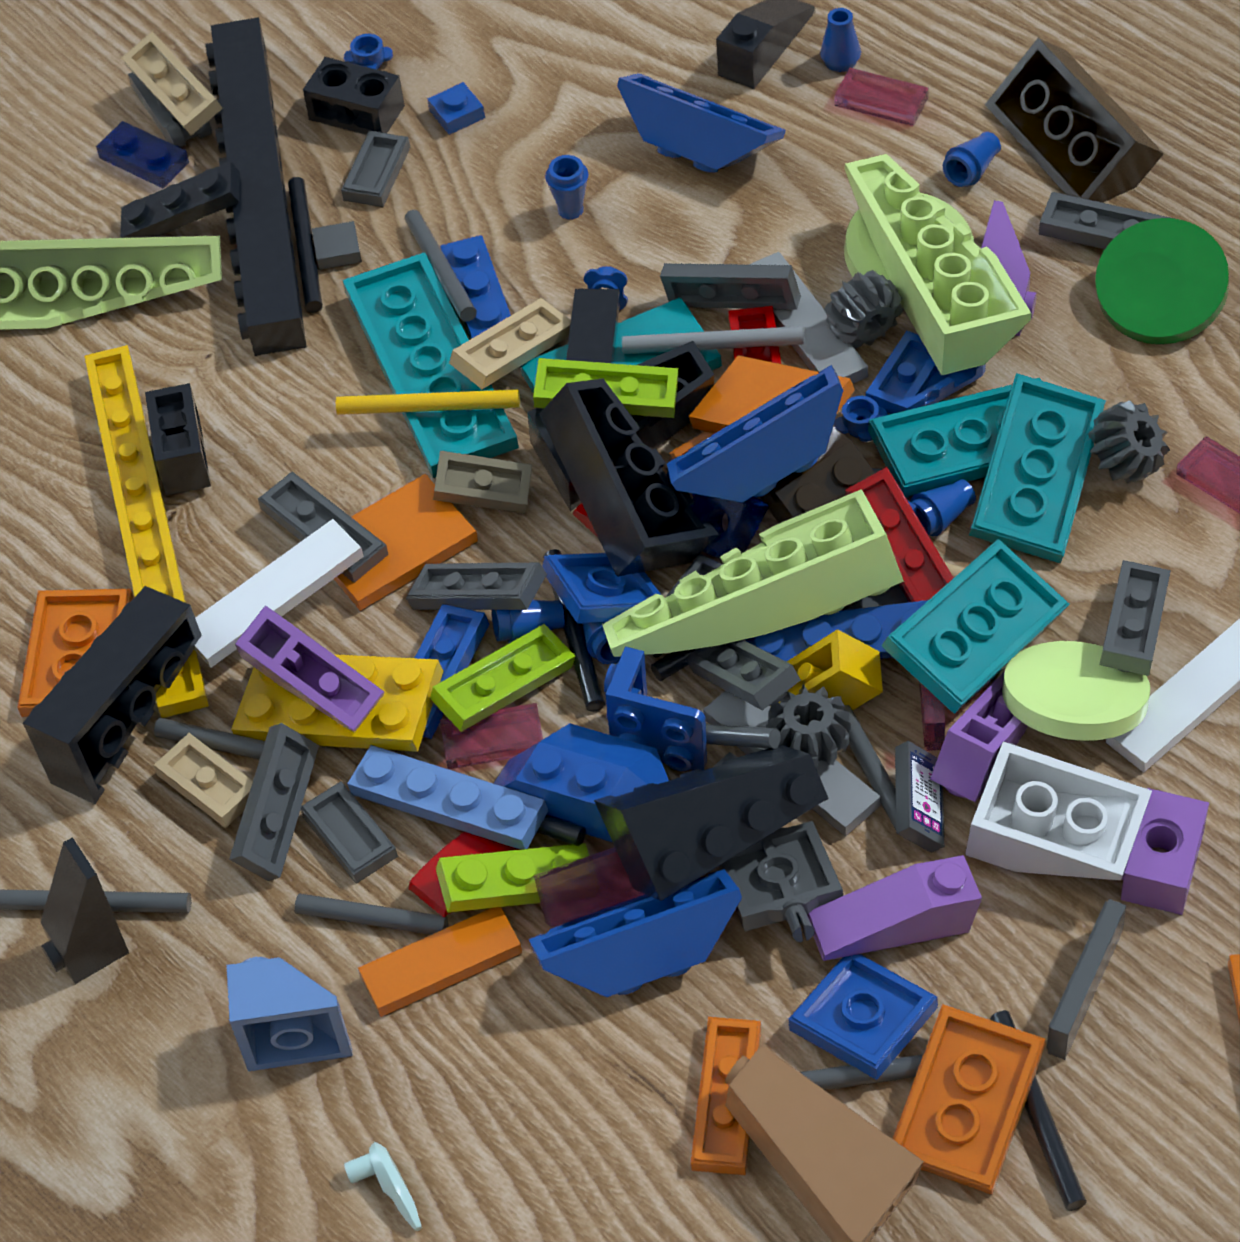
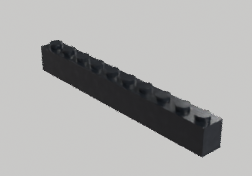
[205,17,307,356]

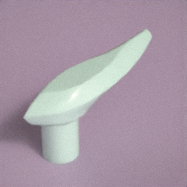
[344,1142,422,1231]

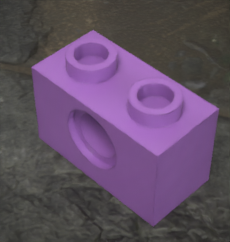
[1121,788,1209,915]

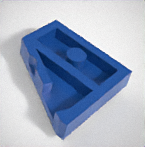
[866,330,986,414]

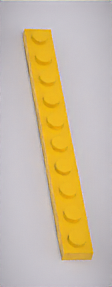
[84,345,209,718]

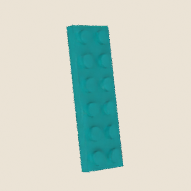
[342,252,519,478]

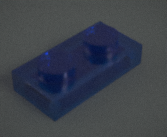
[96,121,190,189]

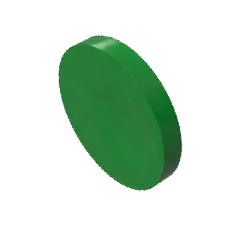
[1095,218,1229,344]

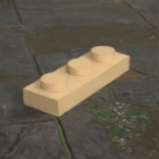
[121,31,223,135]
[449,298,571,389]

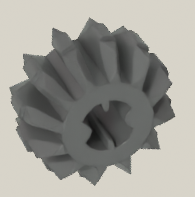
[824,270,904,349]
[1088,400,1170,483]
[766,684,851,767]

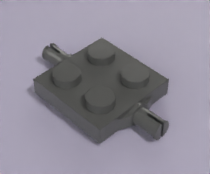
[719,821,843,942]

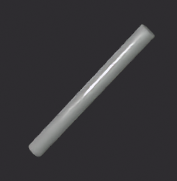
[622,326,805,354]

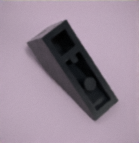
[716,0,815,89]
[41,837,129,984]

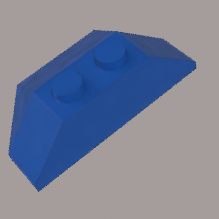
[617,73,786,173]
[667,365,843,502]
[493,723,669,843]
[529,869,742,997]

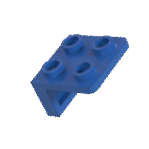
[604,646,707,771]

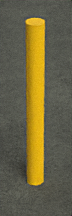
[335,389,520,415]

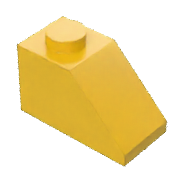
[770,629,883,710]

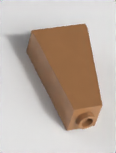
[725,1045,924,1242]

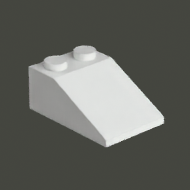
[965,741,1152,880]

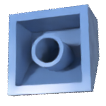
[227,957,353,1071]

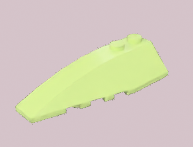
[845,154,1031,375]
[0,236,222,330]
[602,489,904,657]

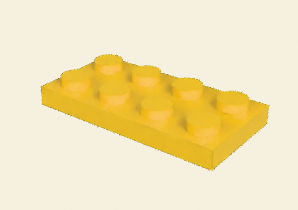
[231,654,443,752]

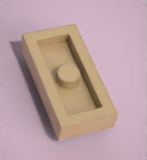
[154,733,253,828]

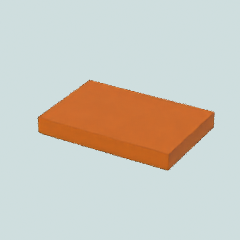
[689,356,855,433]
[334,473,478,611]
[17,589,134,717]
[893,1004,1046,1195]

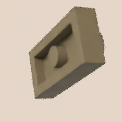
[433,451,532,514]

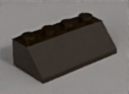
[985,38,1164,203]

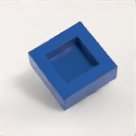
[427,82,485,135]

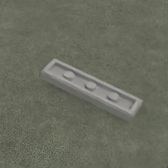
[749,252,868,384]
[703,691,881,837]

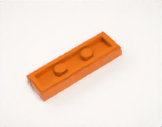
[358,907,522,1017]
[691,1017,762,1176]

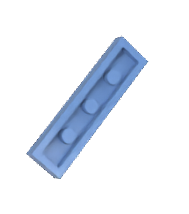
[347,745,548,850]

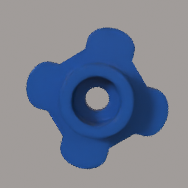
[344,34,393,70]
[583,266,628,310]
[834,396,887,442]

